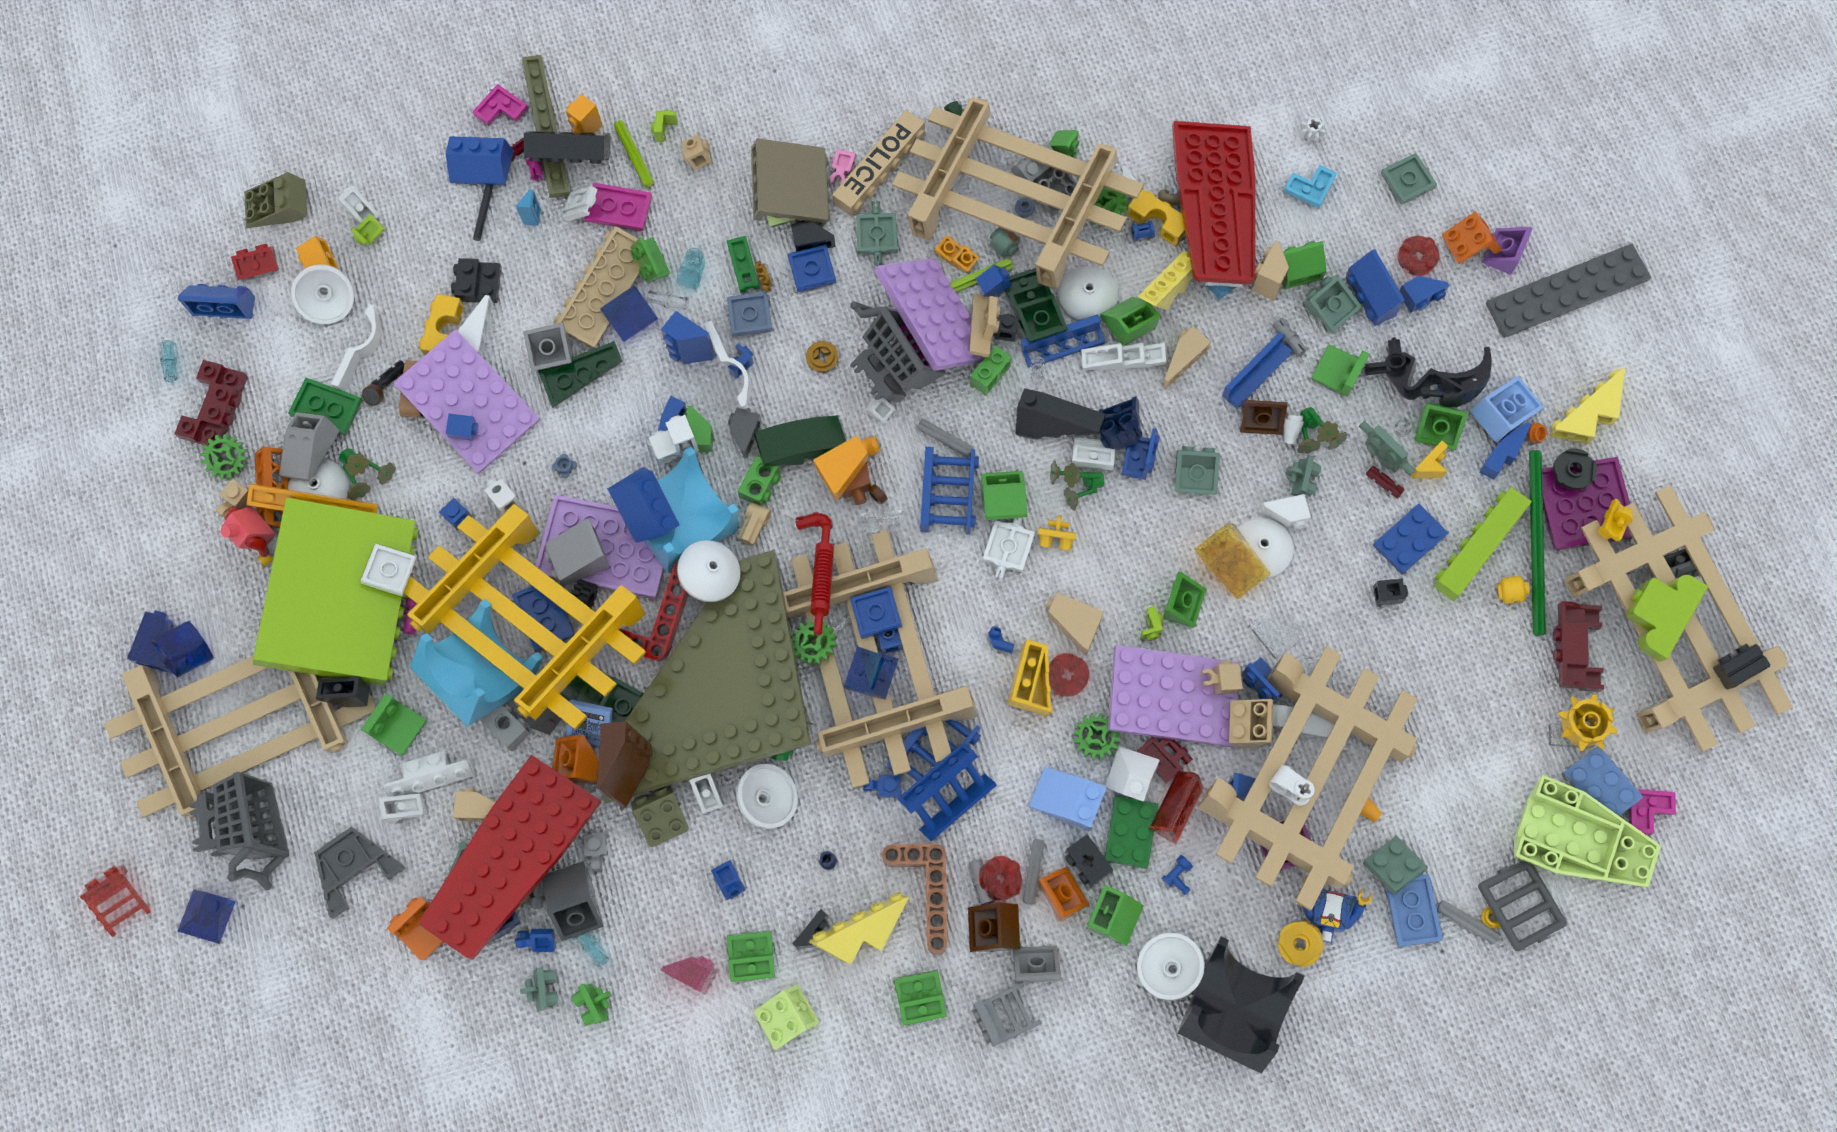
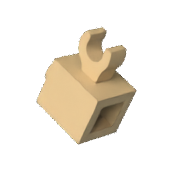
[216,479,250,518]
[1200,661,1243,694]

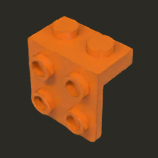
[387,896,443,961]

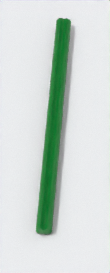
[1529,450,1546,636]

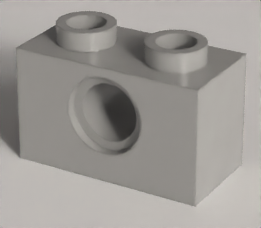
[479,703,530,752]

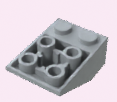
[1011,143,1077,216]
[279,412,340,481]

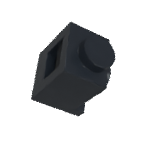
[995,314,1018,342]
[1373,578,1408,607]

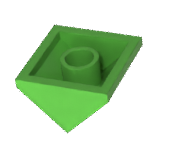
[1415,402,1468,450]
[1163,571,1207,628]

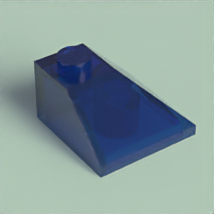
[177,889,236,944]

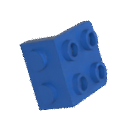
[1121,428,1160,480]

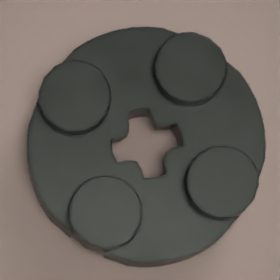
[1552,448,1597,491]

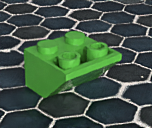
[1283,241,1326,290]
[1100,297,1161,346]
[981,471,1028,520]
[1086,885,1144,947]

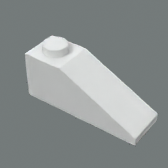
[458,295,494,357]

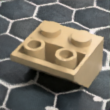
[1252,240,1289,301]
[1229,699,1273,748]

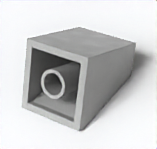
[544,518,610,587]

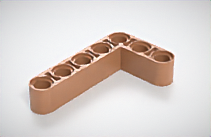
[882,844,947,955]

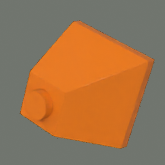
[552,734,599,784]

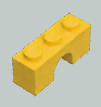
[1126,189,1186,246]
[419,294,464,356]

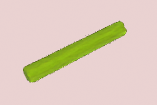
[614,120,654,188]
[950,258,1013,293]

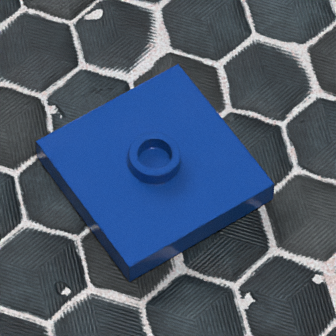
[787,245,836,293]
[850,586,902,639]

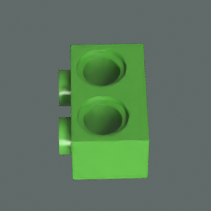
[970,345,1012,396]
[737,456,781,506]

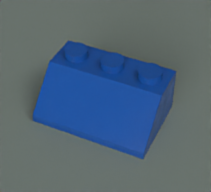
[446,136,513,185]
[1346,249,1405,326]
[178,284,255,319]
[661,311,716,364]
[607,467,680,543]

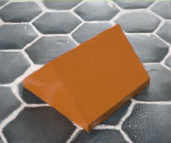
[1038,867,1090,922]

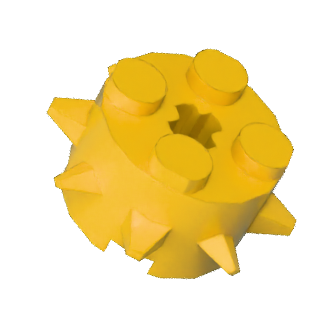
[1558,694,1618,751]

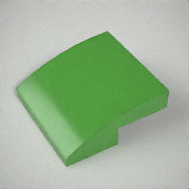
[727,930,775,982]
[894,969,947,1026]

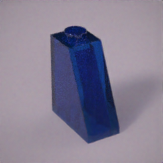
[127,610,176,674]

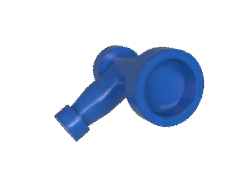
[1161,855,1193,895]

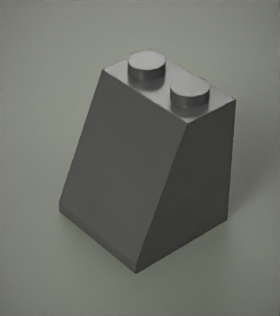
[542,861,604,941]

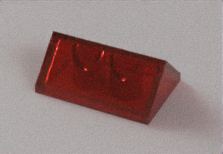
[1149,771,1204,845]

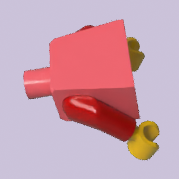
[221,506,275,566]

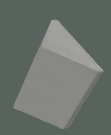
[523,323,572,372]
[1013,946,1061,983]

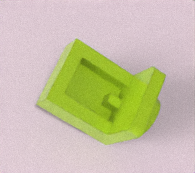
[651,110,678,142]
[351,214,386,246]
[1140,606,1164,641]

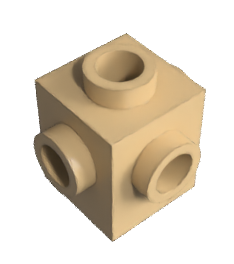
[681,134,712,171]

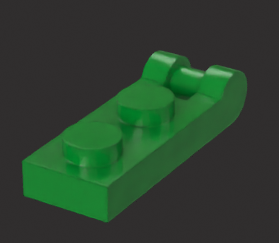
[726,236,760,293]

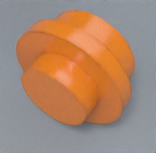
[1527,423,1547,443]

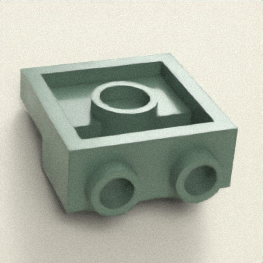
[1303,275,1362,333]
[1174,446,1220,495]

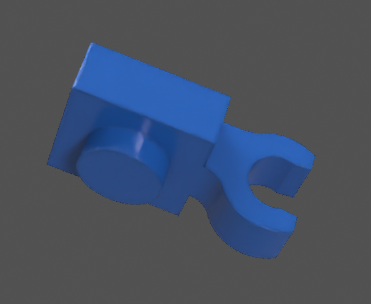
[864,775,901,798]
[515,929,556,952]

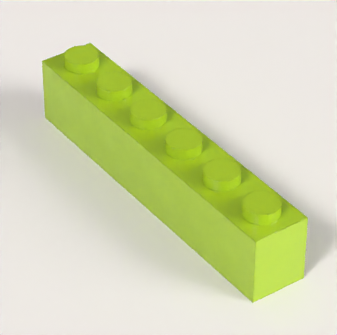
[1433,487,1532,601]

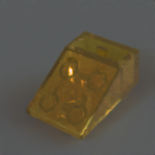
[1194,523,1271,599]

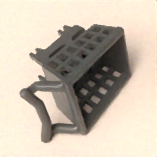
[850,301,946,402]
[189,772,289,890]

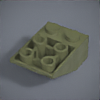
[244,172,307,228]

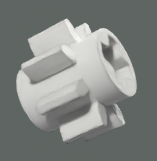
[1301,116,1325,142]

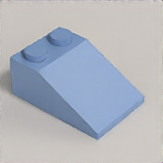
[1470,376,1545,443]
[1028,767,1107,832]

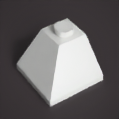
[1105,746,1160,801]

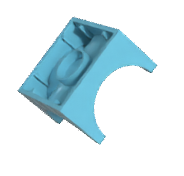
[644,446,739,573]
[410,599,543,727]

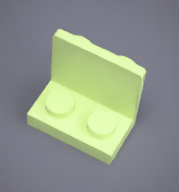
[754,984,820,1050]

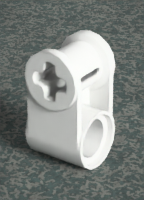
[1269,765,1315,806]

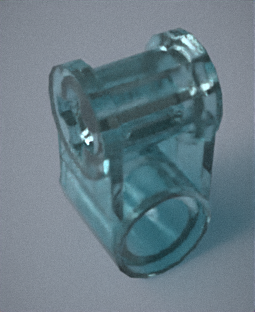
[676,248,705,290]

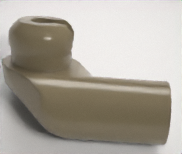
[1158,189,1180,204]

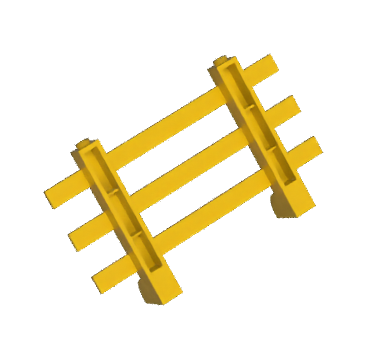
[404,504,646,730]

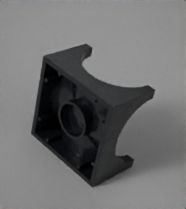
[1177,936,1305,1074]

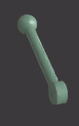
[444,841,467,881]

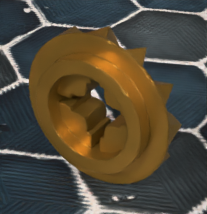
[755,260,773,292]
[806,341,838,373]

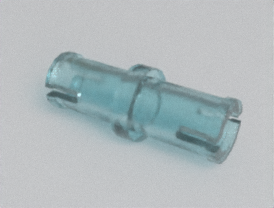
[160,340,177,382]
[576,932,609,967]

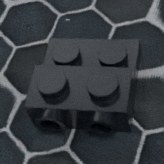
[451,258,502,303]

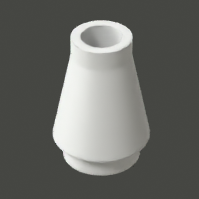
[1284,413,1304,444]

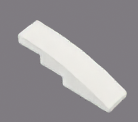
[1081,343,1168,370]

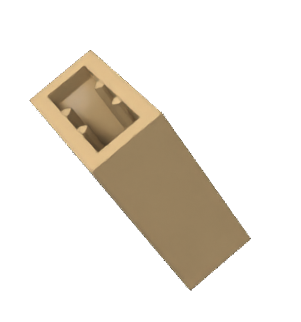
[1046,593,1104,655]

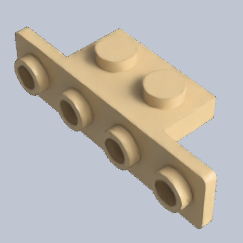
[969,294,1000,357]

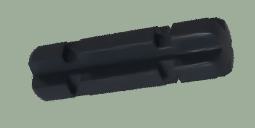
[371,360,405,389]

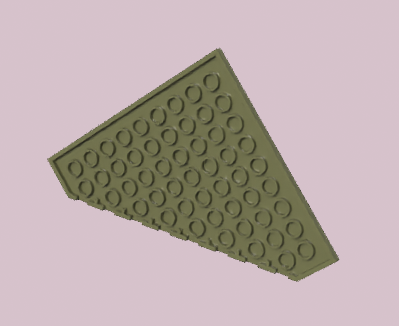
[602,550,812,803]

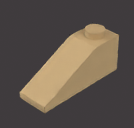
[1163,326,1211,390]
[453,788,495,822]

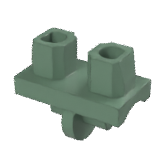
[1285,455,1321,496]
[520,967,558,1011]

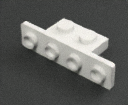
[383,750,474,797]

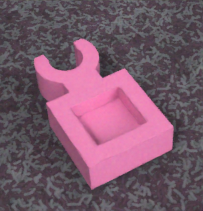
[830,149,857,184]

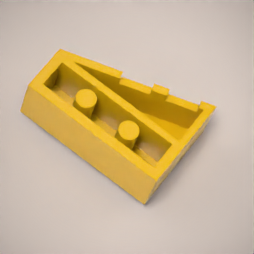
[1006,639,1052,717]

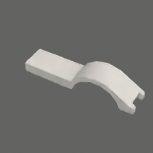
[331,304,382,391]
[704,320,752,410]
[1273,704,1334,739]

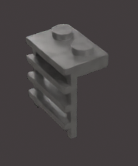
[972,982,1042,1047]

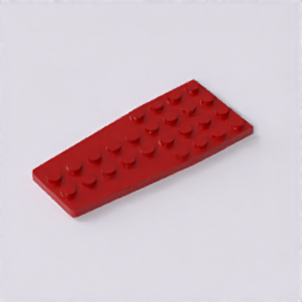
[1172,121,1255,285]
[419,755,601,960]

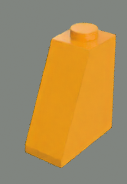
[814,436,870,501]

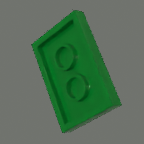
[288,377,363,436]
[1105,796,1158,869]

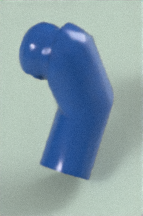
[988,626,1015,654]

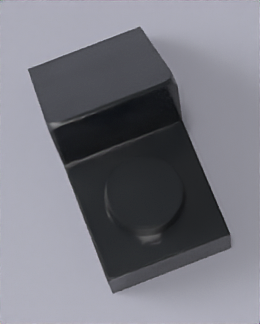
[792,909,829,949]

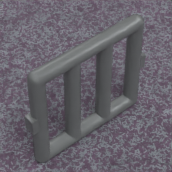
[1478,860,1567,951]

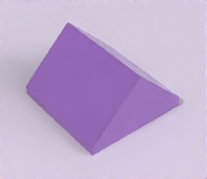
[1482,227,1533,275]

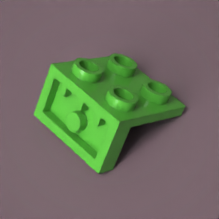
[630,237,671,284]
[1311,344,1370,397]
[361,693,427,756]

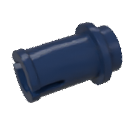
[819,851,837,870]

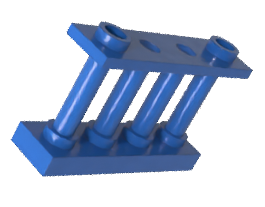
[920,446,979,535]
[886,719,981,791]
[897,742,997,841]

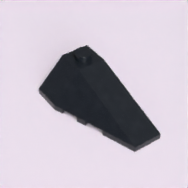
[1015,388,1106,440]

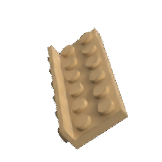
[553,226,640,349]

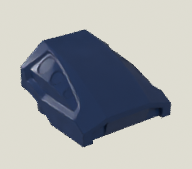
[1099,396,1143,450]

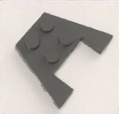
[314,827,405,919]

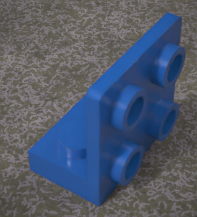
[1241,657,1283,704]

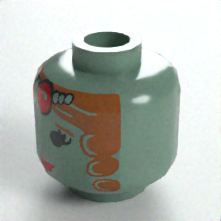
[990,227,1020,257]

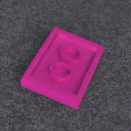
[584,183,652,231]

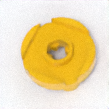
[1278,920,1325,966]

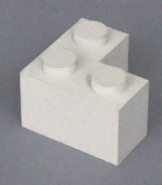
[649,415,699,466]

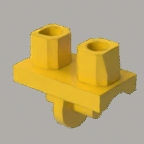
[1598,499,1633,542]
[1038,515,1076,551]

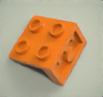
[1442,211,1502,264]

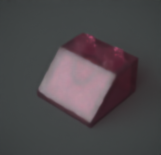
[660,956,718,995]

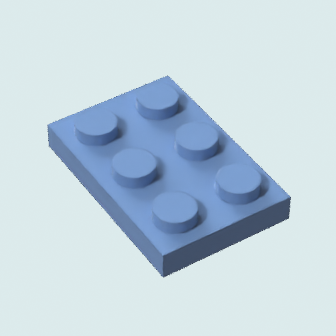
[1563,746,1644,816]
[1385,874,1443,948]

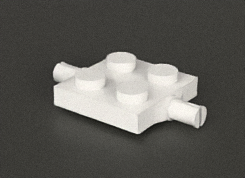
[982,518,1035,581]

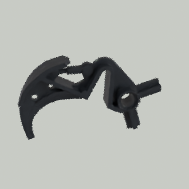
[1365,337,1492,408]

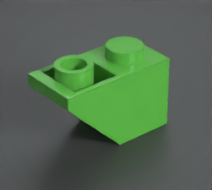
[1049,130,1080,158]
[684,406,714,452]

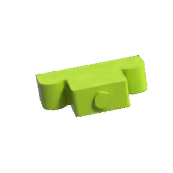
[1625,575,1708,662]

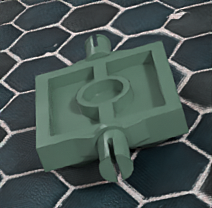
[856,201,898,266]
[1359,420,1416,476]

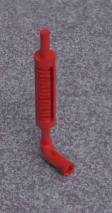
[795,512,834,636]

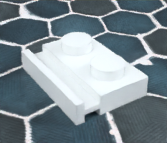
[561,186,598,222]
[1072,437,1115,470]

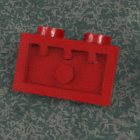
[231,244,279,280]

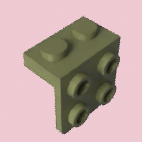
[631,785,689,847]

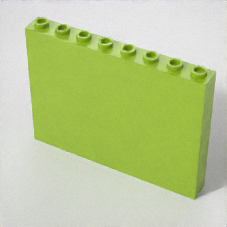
[253,498,418,686]

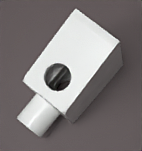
[485,479,530,516]

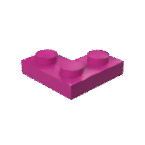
[472,84,529,126]
[1629,789,1676,835]

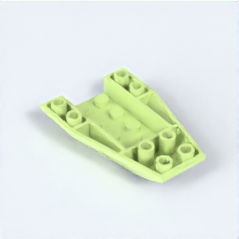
[1514,775,1661,888]

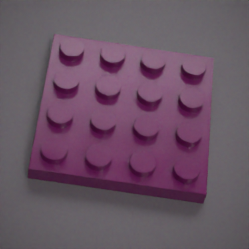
[1542,457,1632,551]

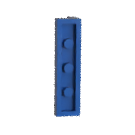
[1020,314,1105,368]
[1222,332,1293,409]

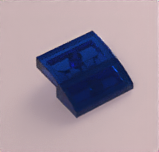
[600,285,659,342]
[152,621,214,678]
[843,646,899,699]

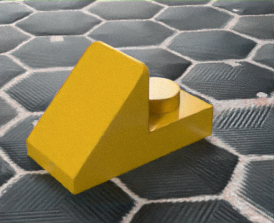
[1411,441,1448,478]

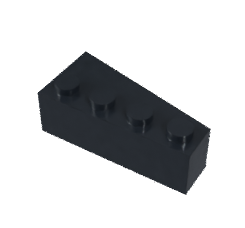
[524,131,610,164]

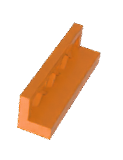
[255,446,288,528]

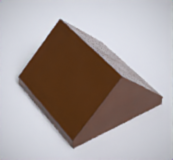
[1240,400,1288,435]

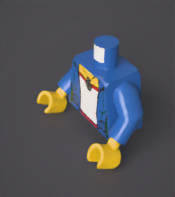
[1302,877,1372,943]

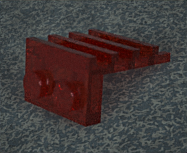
[80,864,151,937]

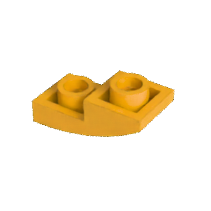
[933,234,980,273]

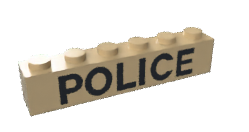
[832,110,926,217]

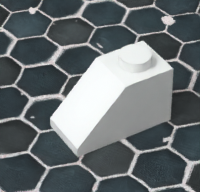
[1261,494,1311,529]
[689,773,723,814]

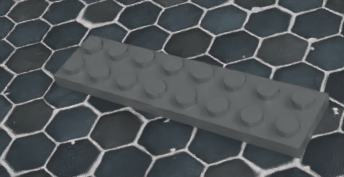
[1485,243,1651,338]

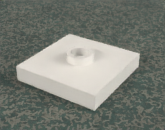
[361,543,417,596]

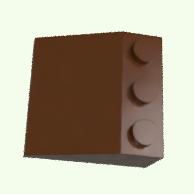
[597,721,653,808]

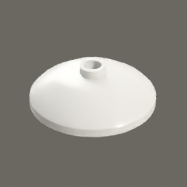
[291,265,354,324]
[1058,266,1119,321]
[288,459,350,499]
[1230,518,1294,579]
[677,540,741,602]
[736,764,798,829]
[1137,933,1205,1001]

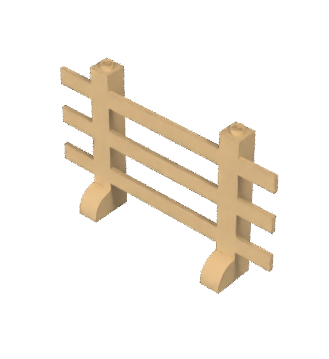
[892,97,1144,290]
[1563,485,1793,752]
[783,529,978,789]
[1198,646,1418,911]
[103,656,376,818]

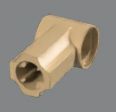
[737,502,771,546]

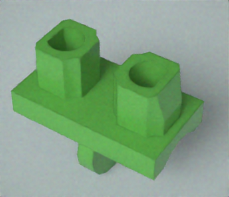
[572,983,612,1026]

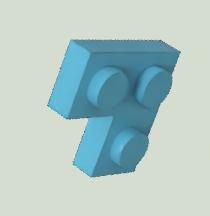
[1283,165,1337,209]

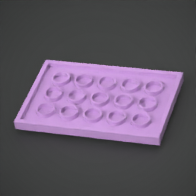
[874,258,991,371]
[393,329,540,474]
[535,495,664,599]
[1108,645,1240,748]

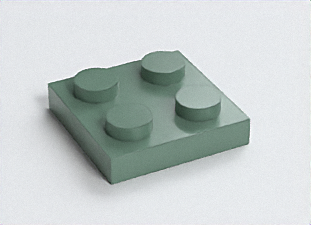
[1381,153,1437,205]
[1363,835,1428,895]

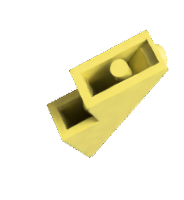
[1138,251,1193,311]
[1549,367,1625,444]
[809,892,909,965]

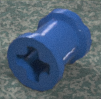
[1131,220,1155,242]

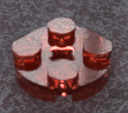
[1397,236,1440,276]
[1049,653,1089,697]
[979,856,1022,901]

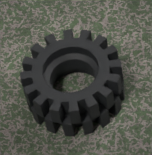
[567,579,598,615]

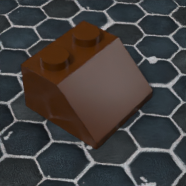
[968,902,1020,952]

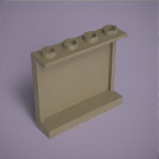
[751,138,830,228]

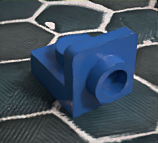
[728,343,754,379]
[439,498,473,531]
[711,860,746,900]

